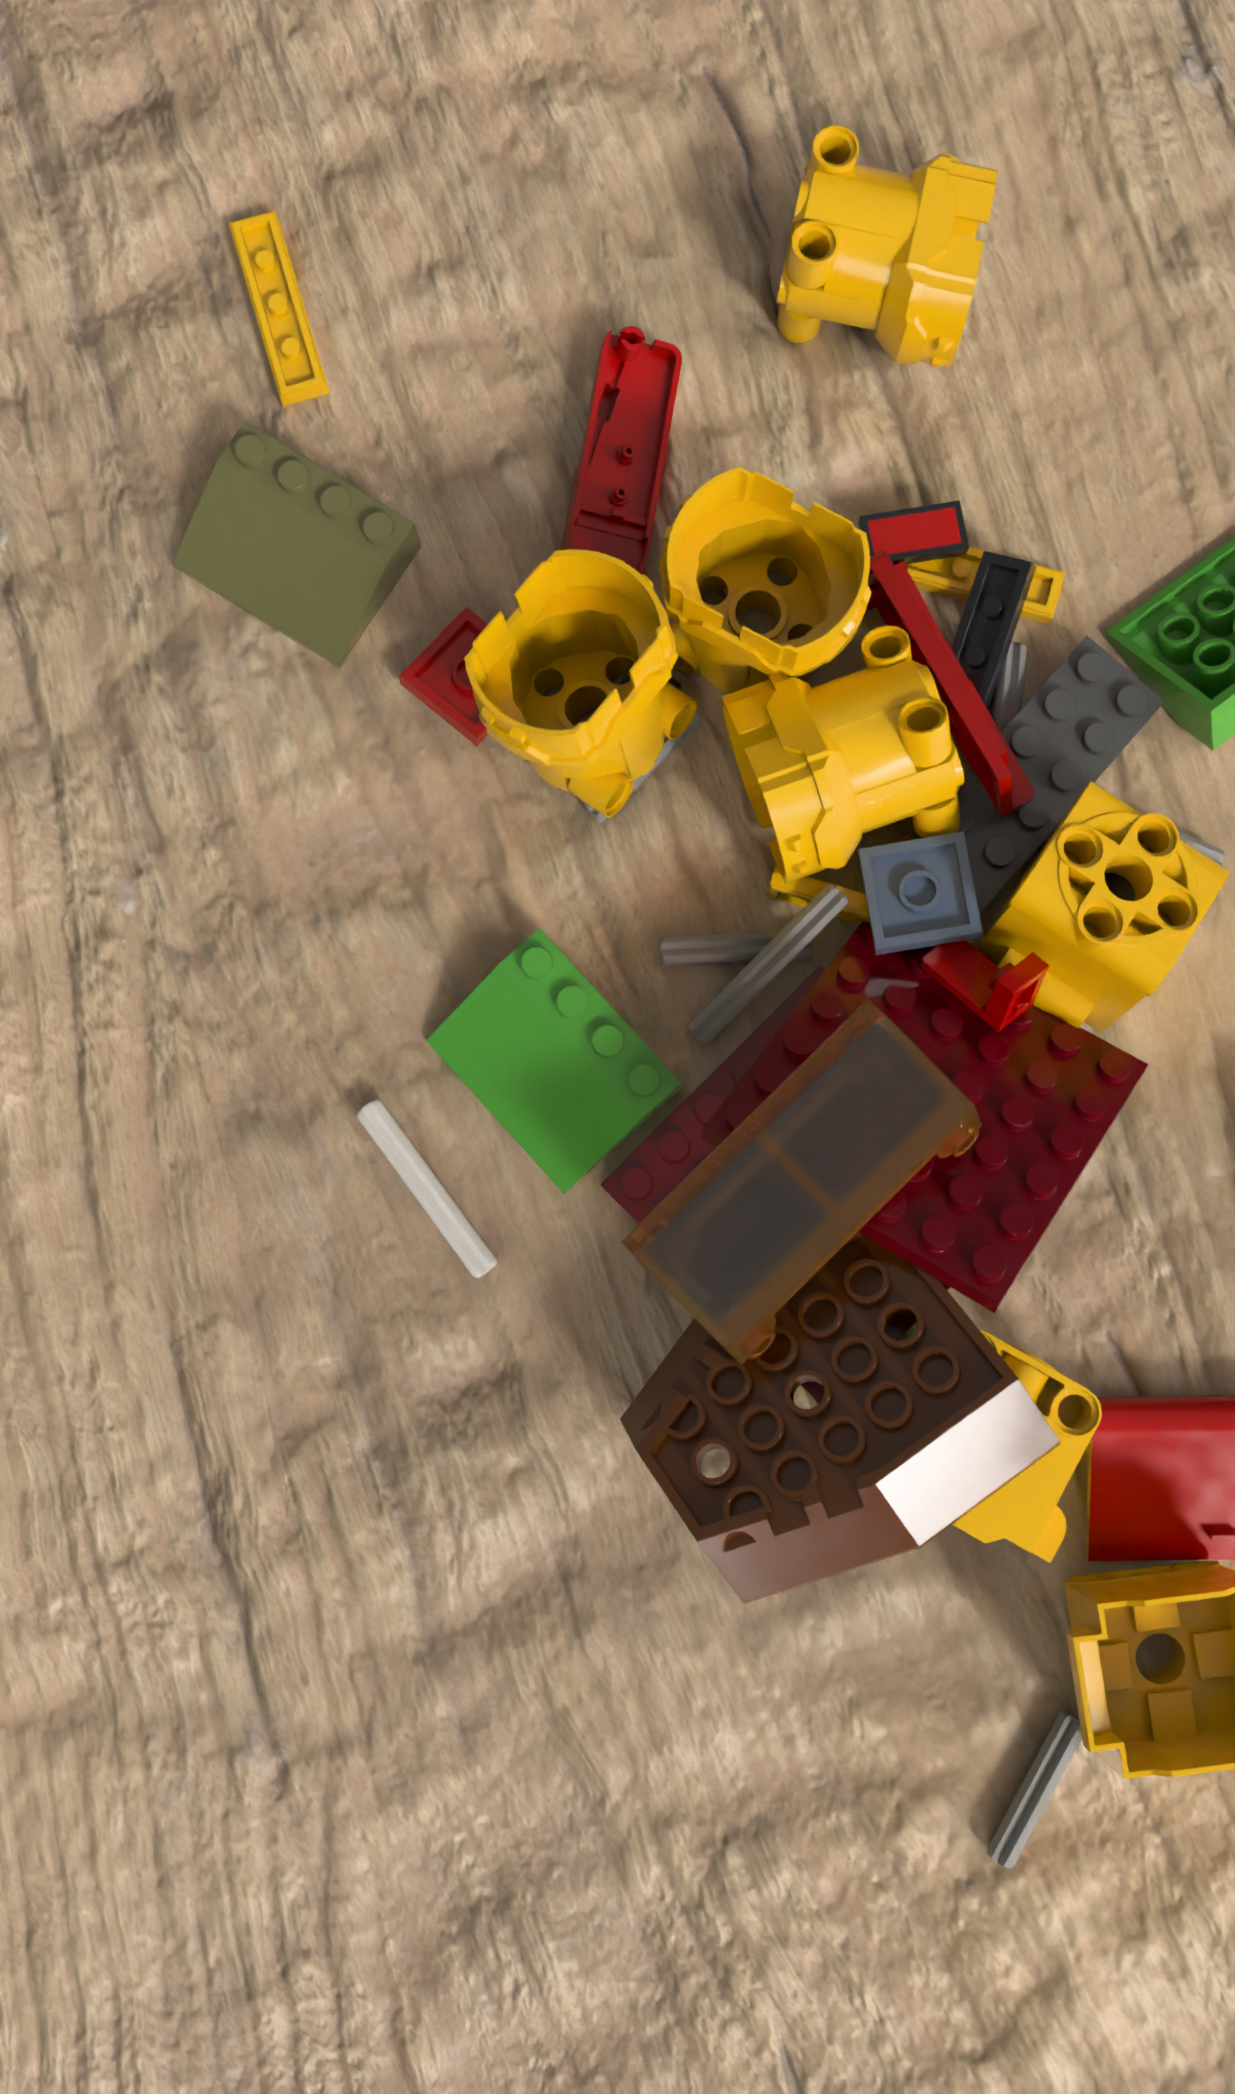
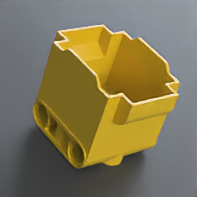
[975,781,1230,1033]
[952,1329,1102,1563]
[1063,1560,1235,1779]

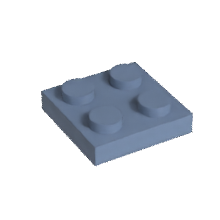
[858,831,983,955]

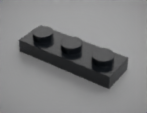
[951,551,1036,709]

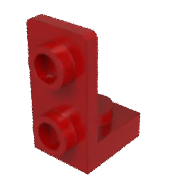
[921,941,1049,1032]

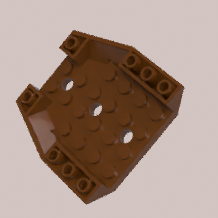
[620,1209,1061,1604]

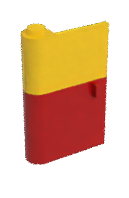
[1085,1395,1235,1561]

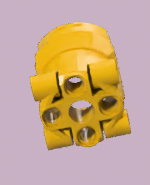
[777,125,998,368]
[659,466,872,694]
[464,549,697,818]
[721,625,964,883]

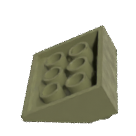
[172,421,421,668]

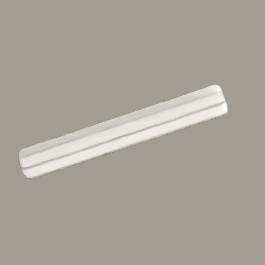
[357,1099,497,1278]

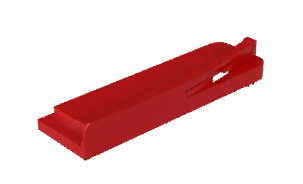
[560,326,682,575]
[865,550,1035,817]

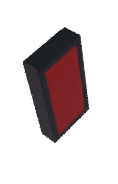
[858,500,969,565]

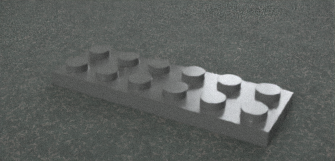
[906,636,1165,915]

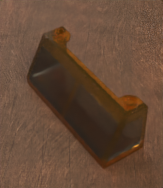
[621,999,982,1365]

